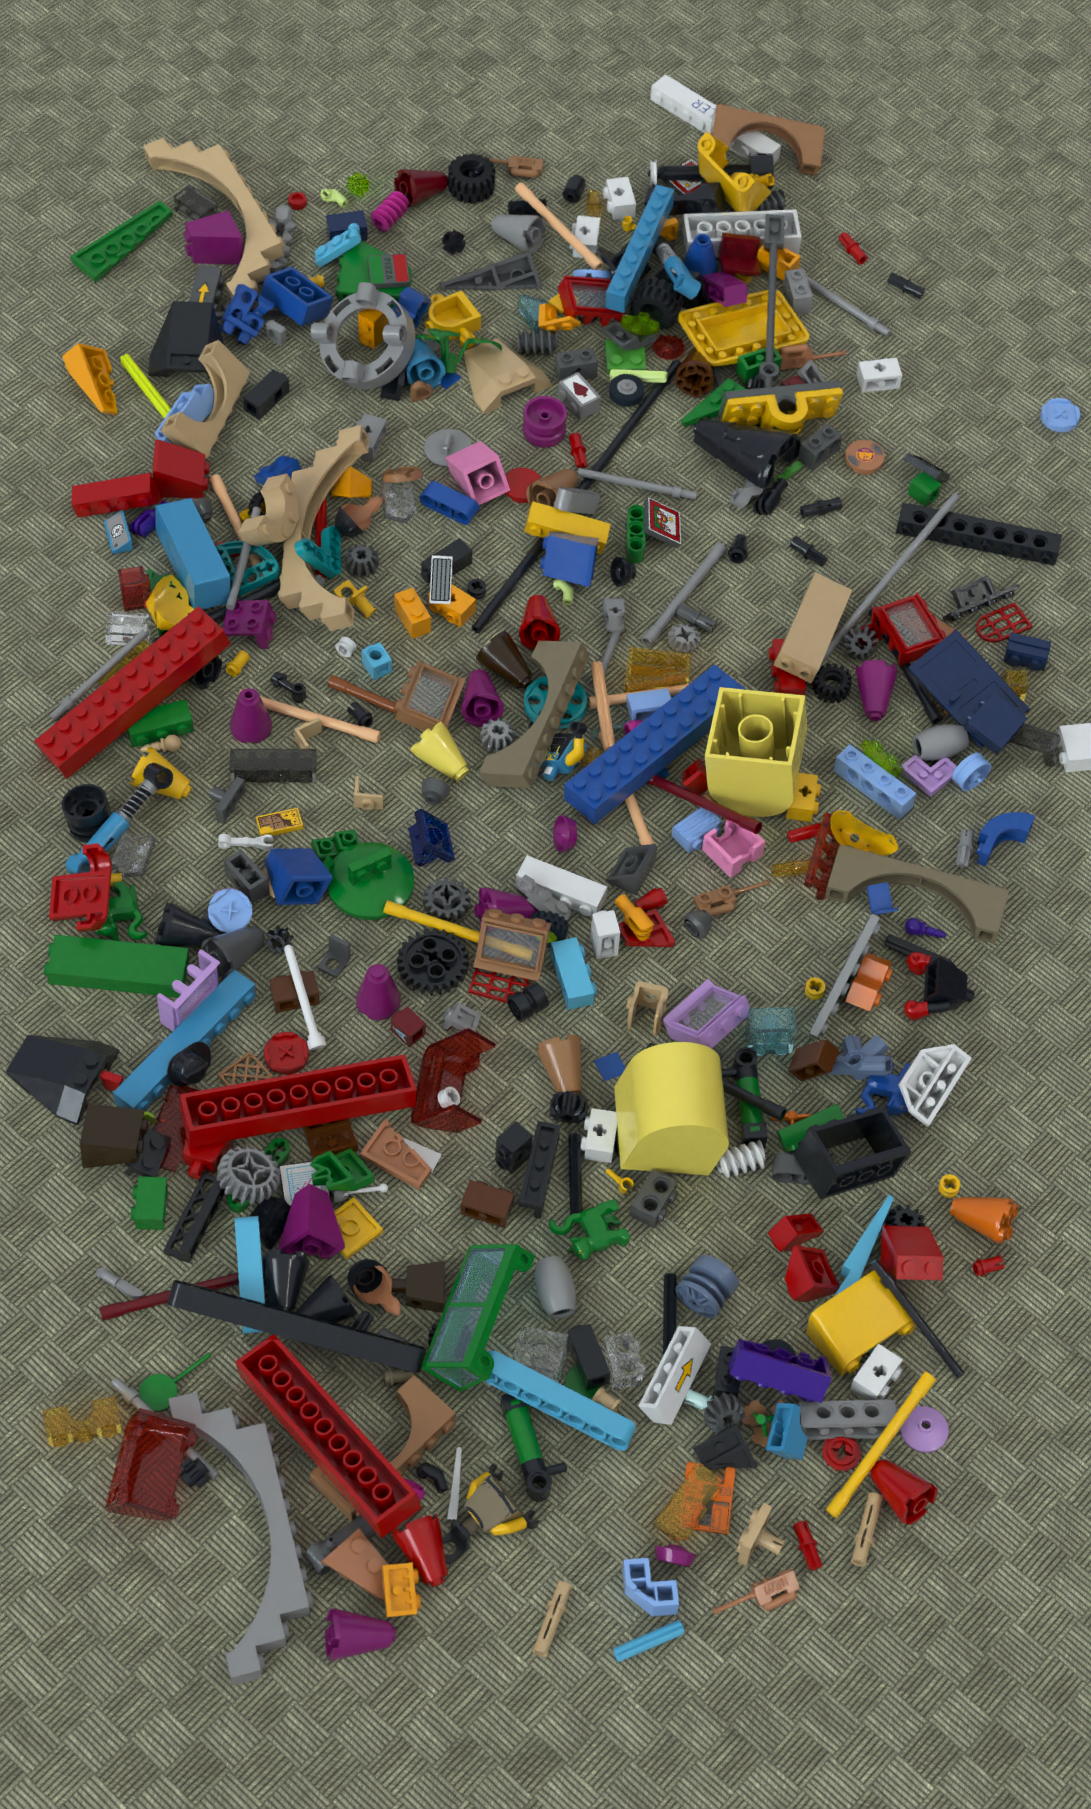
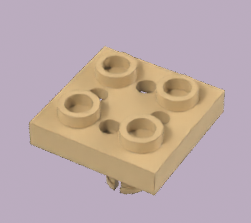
[736,1503,785,1566]

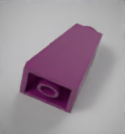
[183,211,243,265]

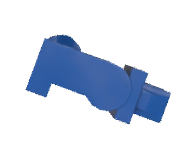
[220,284,274,345]

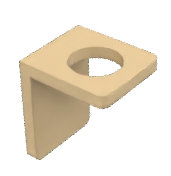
[294,718,322,758]
[354,776,383,810]

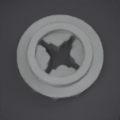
[668,623,701,652]

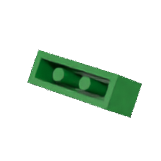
[126,699,194,747]

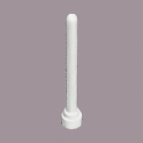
[284,945,326,1051]

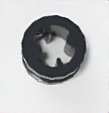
[467,579,486,600]

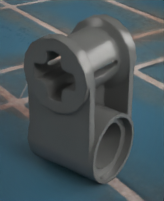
[772,1152,810,1185]

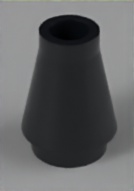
[728,534,748,564]

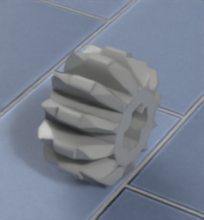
[480,717,516,752]

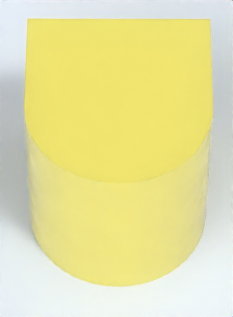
[705,687,807,817]
[614,1042,729,1176]

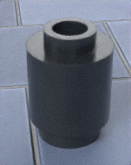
[562,175,586,203]

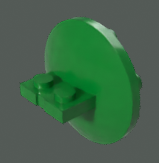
[327,842,414,920]

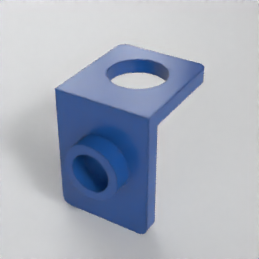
[867,882,899,915]

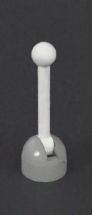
[331,1183,388,1203]

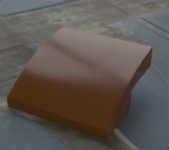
[303,1119,358,1159]

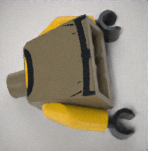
[462,1464,540,1536]

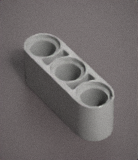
[553,487,601,515]

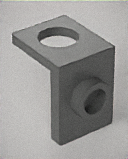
[318,934,351,978]

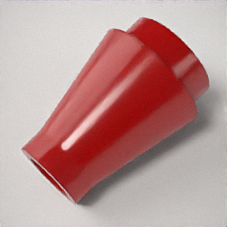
[634,887,668,911]

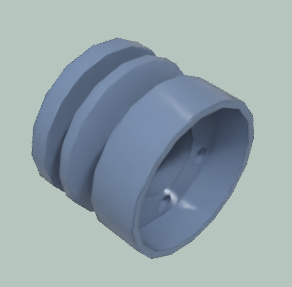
[675,1255,739,1318]

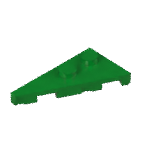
[681,378,747,427]

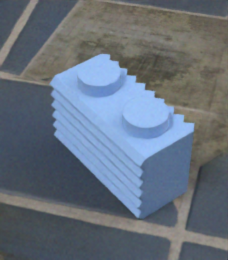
[671,807,722,853]

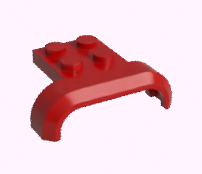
[49,843,112,932]

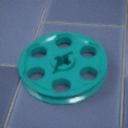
[524,676,587,730]

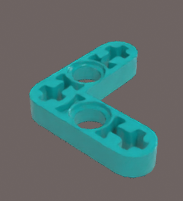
[294,525,341,578]

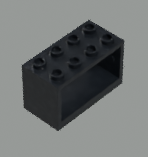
[793,1107,911,1200]

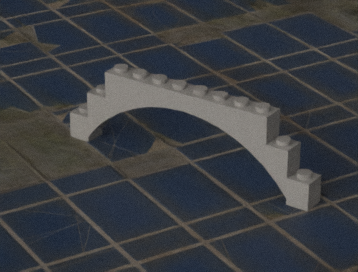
[168,1392,313,1686]

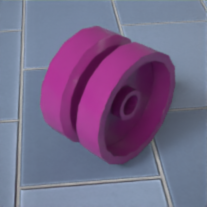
[522,396,567,448]

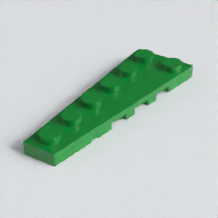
[70,200,172,283]

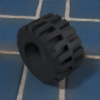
[448,153,495,204]
[630,278,683,330]

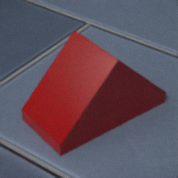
[682,758,708,795]

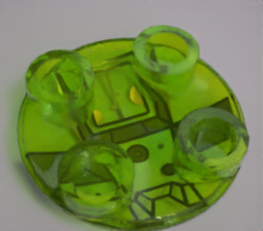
[621,312,659,335]

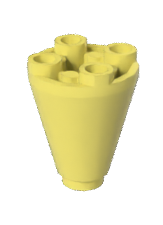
[410,721,469,782]

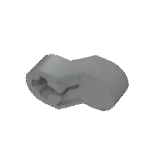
[730,480,763,509]

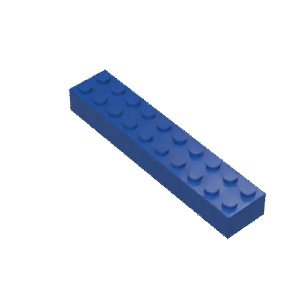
[564,664,745,824]

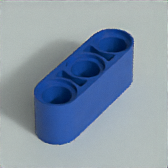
[419,481,480,525]

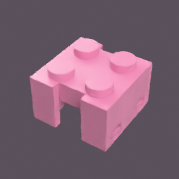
[702,820,765,878]

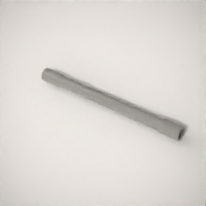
[641,543,726,647]

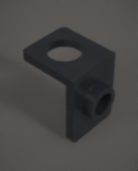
[442,1519,470,1565]

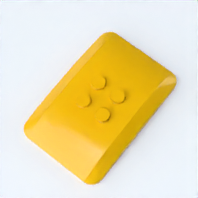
[678,290,810,366]

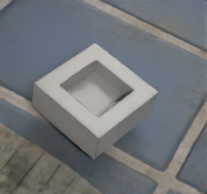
[266,319,287,347]

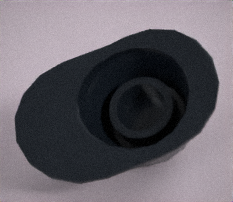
[167,1042,211,1087]

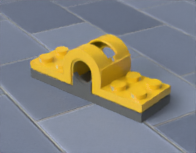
[718,380,843,437]

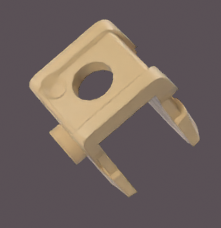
[626,981,668,1036]

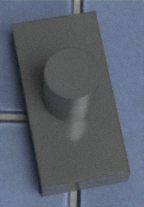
[209,777,245,823]

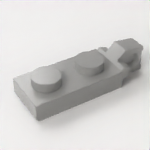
[515,874,572,920]

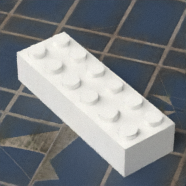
[682,209,802,257]

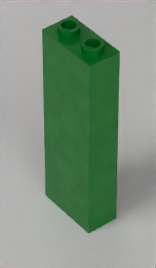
[44,935,190,997]

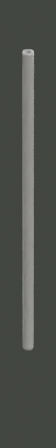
[821,493,959,665]

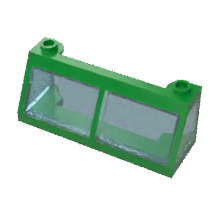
[421,1244,535,1392]

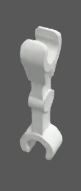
[218,834,273,851]

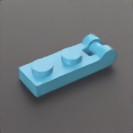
[314,223,361,268]

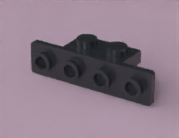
[943,575,1019,622]

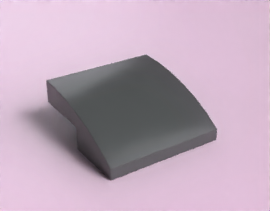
[601,318,657,350]

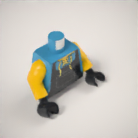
[528,721,587,781]

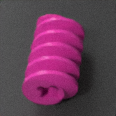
[371,191,409,232]

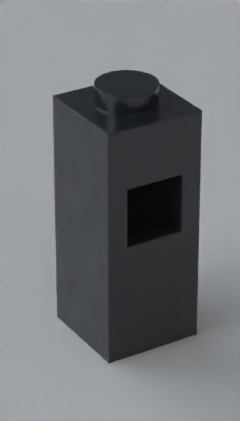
[243,369,289,420]
[421,538,472,584]
[566,1324,610,1391]

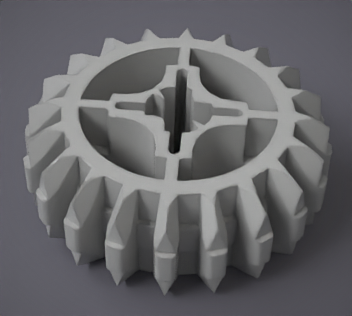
[217,1144,280,1205]

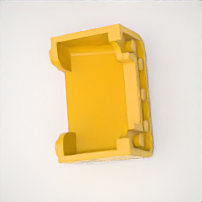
[698,132,771,212]
[806,1270,916,1376]

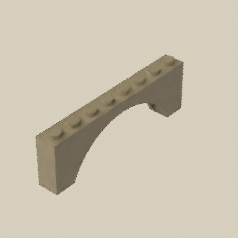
[479,641,590,788]
[825,844,1009,944]

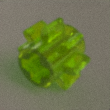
[346,172,370,197]

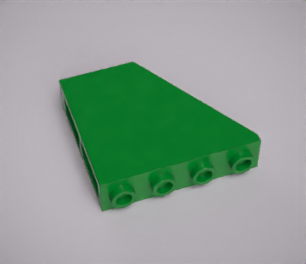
[335,241,412,308]

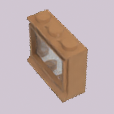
[394,659,467,731]
[473,909,551,981]

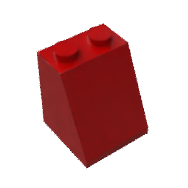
[152,440,210,498]
[881,1225,943,1280]

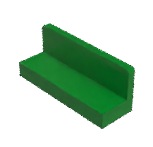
[776,1104,845,1153]

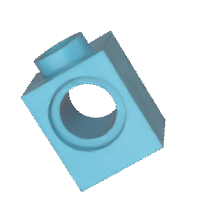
[362,642,392,680]

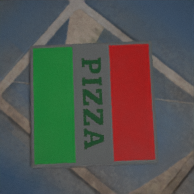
[367,253,410,289]

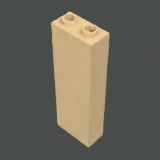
[774,572,852,683]

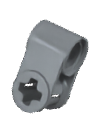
[603,598,625,632]

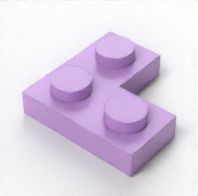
[900,755,957,797]

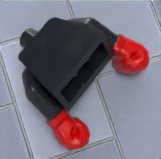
[903,952,975,1021]

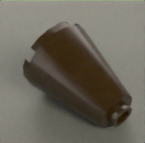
[476,631,533,689]

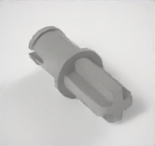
[956,829,974,869]

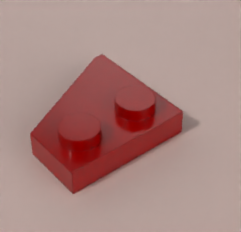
[618,909,675,947]

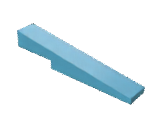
[835,1195,894,1296]

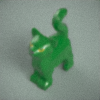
[95,881,147,941]
[548,1199,630,1261]

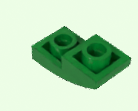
[311,830,360,859]

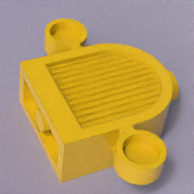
[425,290,481,349]

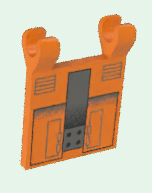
[679,1462,735,1535]

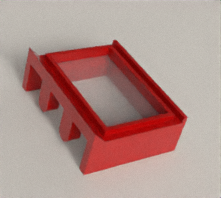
[558,276,628,326]
[871,592,946,666]

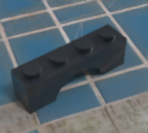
[644,182,725,216]

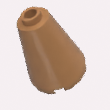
[526,468,578,507]
[536,1035,581,1094]

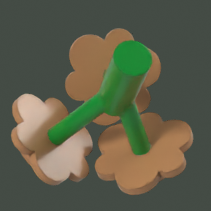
[741,1400,786,1447]

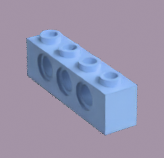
[834,744,916,820]

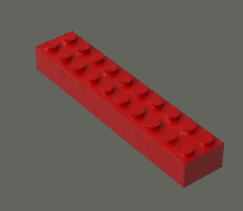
[34,606,231,779]
[180,1054,417,1148]
[235,1334,421,1538]

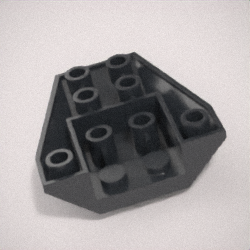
[148,301,225,379]

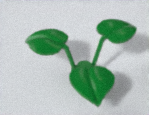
[415,328,502,374]

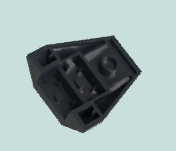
[6,1035,120,1125]

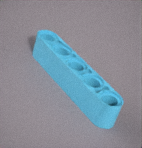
[234,1216,265,1334]

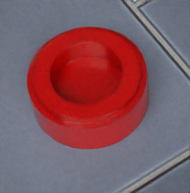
[288,192,307,210]

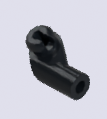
[416,1462,449,1493]

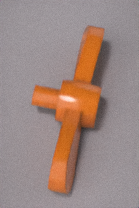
[770,1111,811,1125]

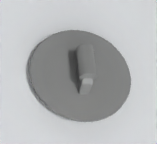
[424,429,472,466]

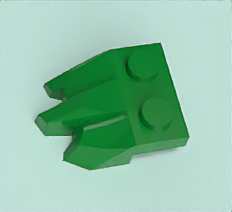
[310,1148,375,1191]

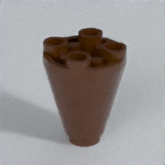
[675,348,714,398]

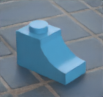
[766,1403,808,1460]

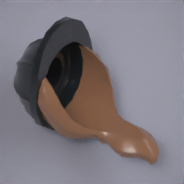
[334,497,384,537]
[347,1258,401,1316]

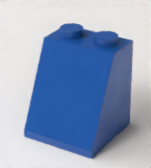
[540,531,599,587]
[264,848,332,905]

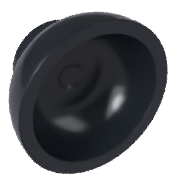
[610,557,636,587]

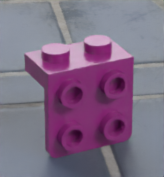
[222,600,277,649]

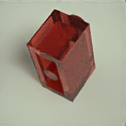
[118,566,151,612]

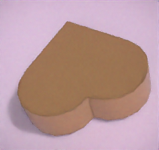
[410,381,433,403]

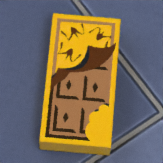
[256,808,303,836]

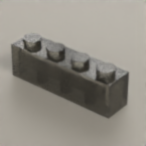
[229,749,317,784]

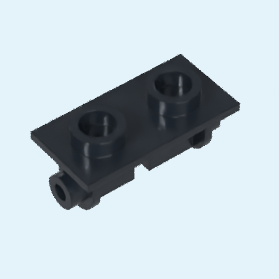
[507,199,547,218]

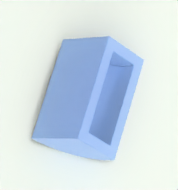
[626,688,671,721]

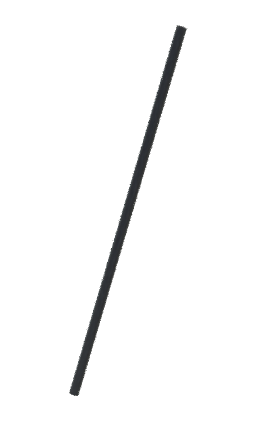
[471,360,681,633]

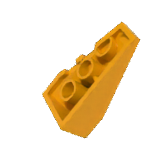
[62,343,117,415]

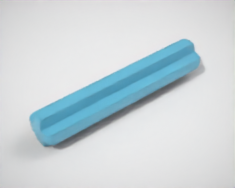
[613,1621,684,1662]

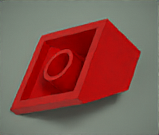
[785,1245,840,1302]

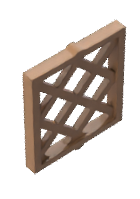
[218,1051,274,1086]

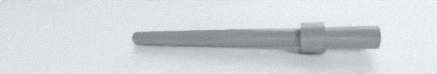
[806,275,891,337]
[577,468,697,500]
[226,507,261,610]
[49,629,148,721]
[111,1377,220,1480]

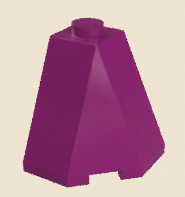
[278,1184,345,1259]

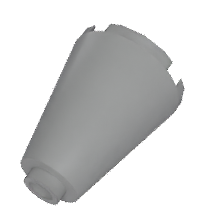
[492,214,546,254]

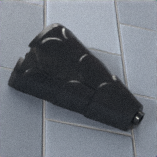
[693,420,801,489]

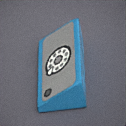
[104,511,133,554]

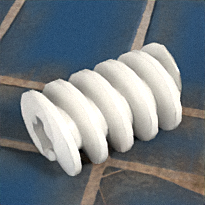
[716,1140,765,1179]

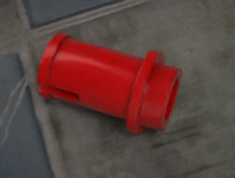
[972,1255,1004,1277]

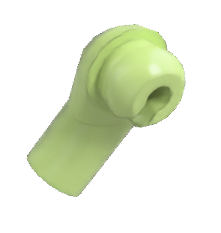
[320,189,348,208]

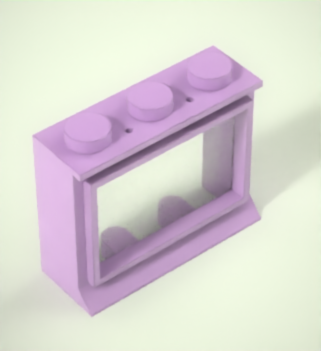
[157,949,221,1031]
[662,979,752,1049]

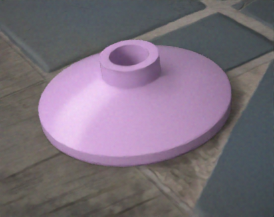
[900,1406,949,1453]

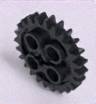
[397,928,469,996]

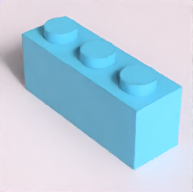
[550,937,597,1010]

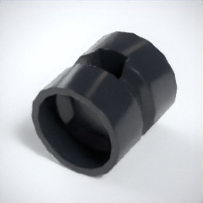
[507,982,549,1022]

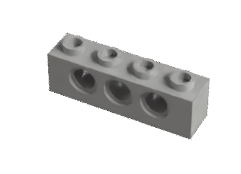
[798,1399,897,1440]

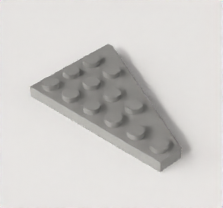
[809,914,881,1038]

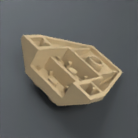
[463,338,552,414]

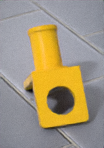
[333,580,376,618]

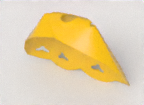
[146,574,194,630]
[830,810,898,856]

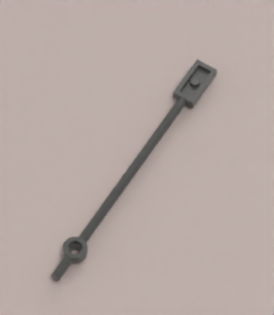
[759,214,785,388]

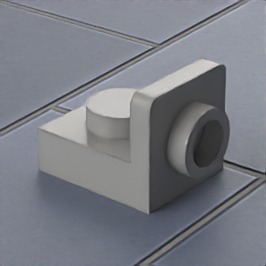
[442,1002,481,1036]

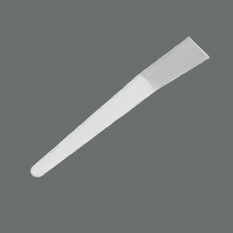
[447,1447,462,1520]

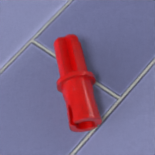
[838,232,868,265]
[569,433,588,469]
[792,1520,822,1571]

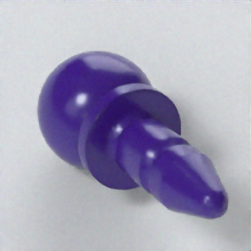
[905,918,947,938]

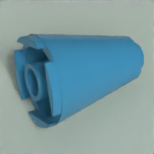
[406,339,446,388]

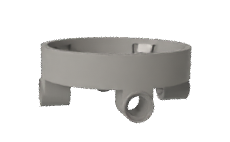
[311,282,415,389]

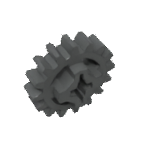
[423,877,471,922]

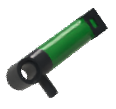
[721,1047,768,1148]
[500,1394,567,1502]

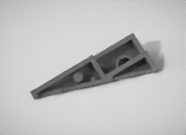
[439,251,542,290]

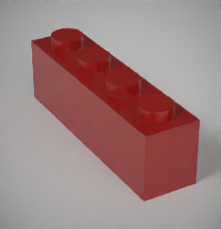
[71,473,163,518]

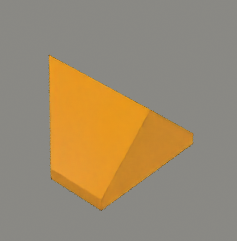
[331,466,372,498]

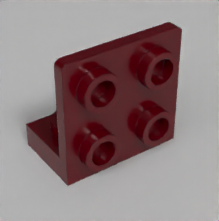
[718,233,761,277]

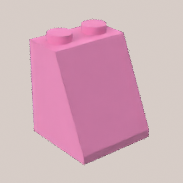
[445,441,510,505]

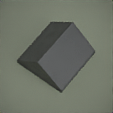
[606,844,657,895]

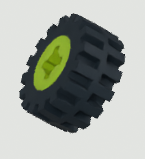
[527,911,569,948]

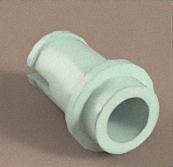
[684,1389,713,1413]

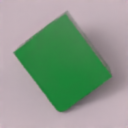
[908,471,942,507]

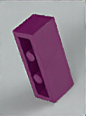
[702,271,748,307]

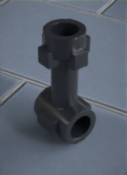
[271,671,307,703]

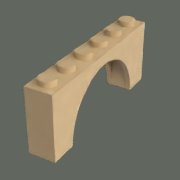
[161,340,250,459]

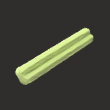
[610,369,668,383]

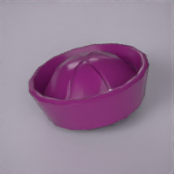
[553,815,577,853]
[655,1544,697,1567]

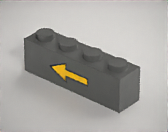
[189,265,225,312]

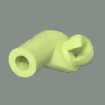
[553,579,574,605]

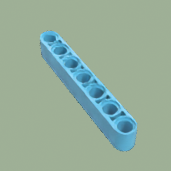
[484,1351,636,1451]

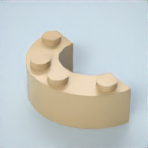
[238,474,299,546]

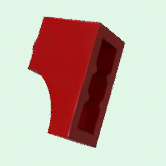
[768,1213,824,1252]

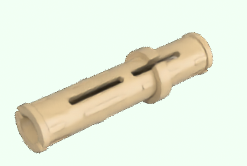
[851,1492,883,1567]
[532,1581,573,1657]

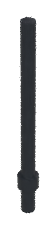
[870,1259,965,1378]

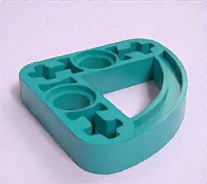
[215,541,281,597]

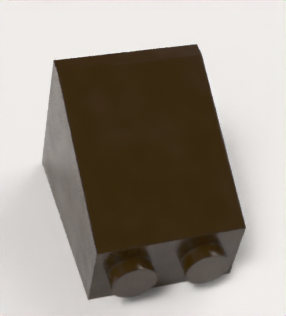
[80,1104,148,1168]

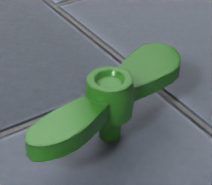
[774,461,802,483]

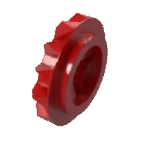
[822,1437,861,1472]

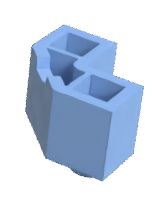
[622,1558,679,1616]

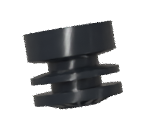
[61,784,112,842]

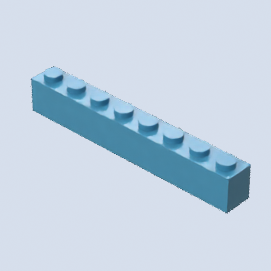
[605,184,674,313]
[113,970,256,1112]

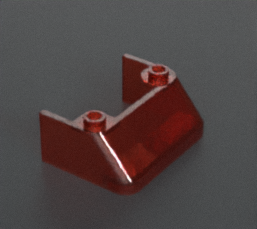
[411,1028,496,1133]

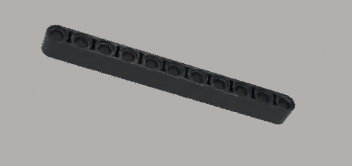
[167,1280,426,1373]

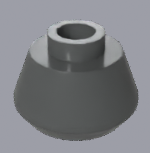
[194,497,213,523]
[422,777,450,805]
[684,910,712,939]

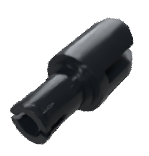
[753,478,788,515]

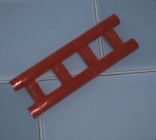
[804,813,842,900]

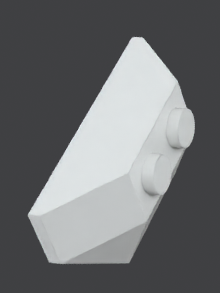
[898,1044,971,1127]

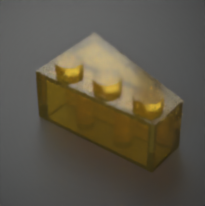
[624,647,692,693]

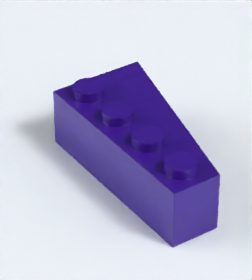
[728,1339,832,1403]

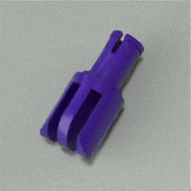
[129,500,168,538]

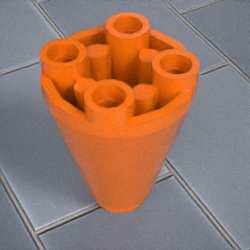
[950,1197,1019,1244]

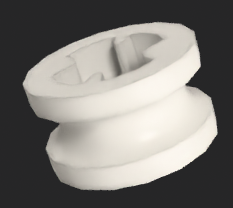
[335,636,356,657]
[438,1086,460,1110]

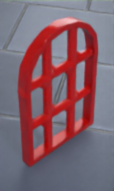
[976,602,1032,643]
[468,968,529,1003]

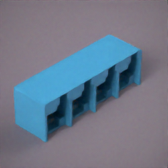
[155,498,230,609]

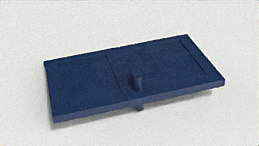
[908,629,1030,748]

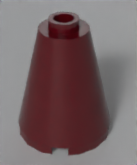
[394,169,448,208]

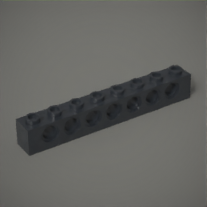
[896,502,1062,566]

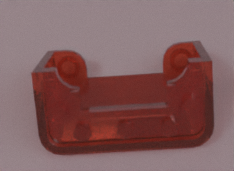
[105,1408,197,1522]

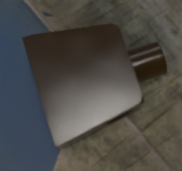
[392,1261,445,1313]

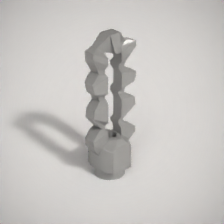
[269,205,295,272]

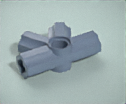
[826,1035,893,1080]

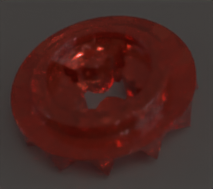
[653,333,684,360]

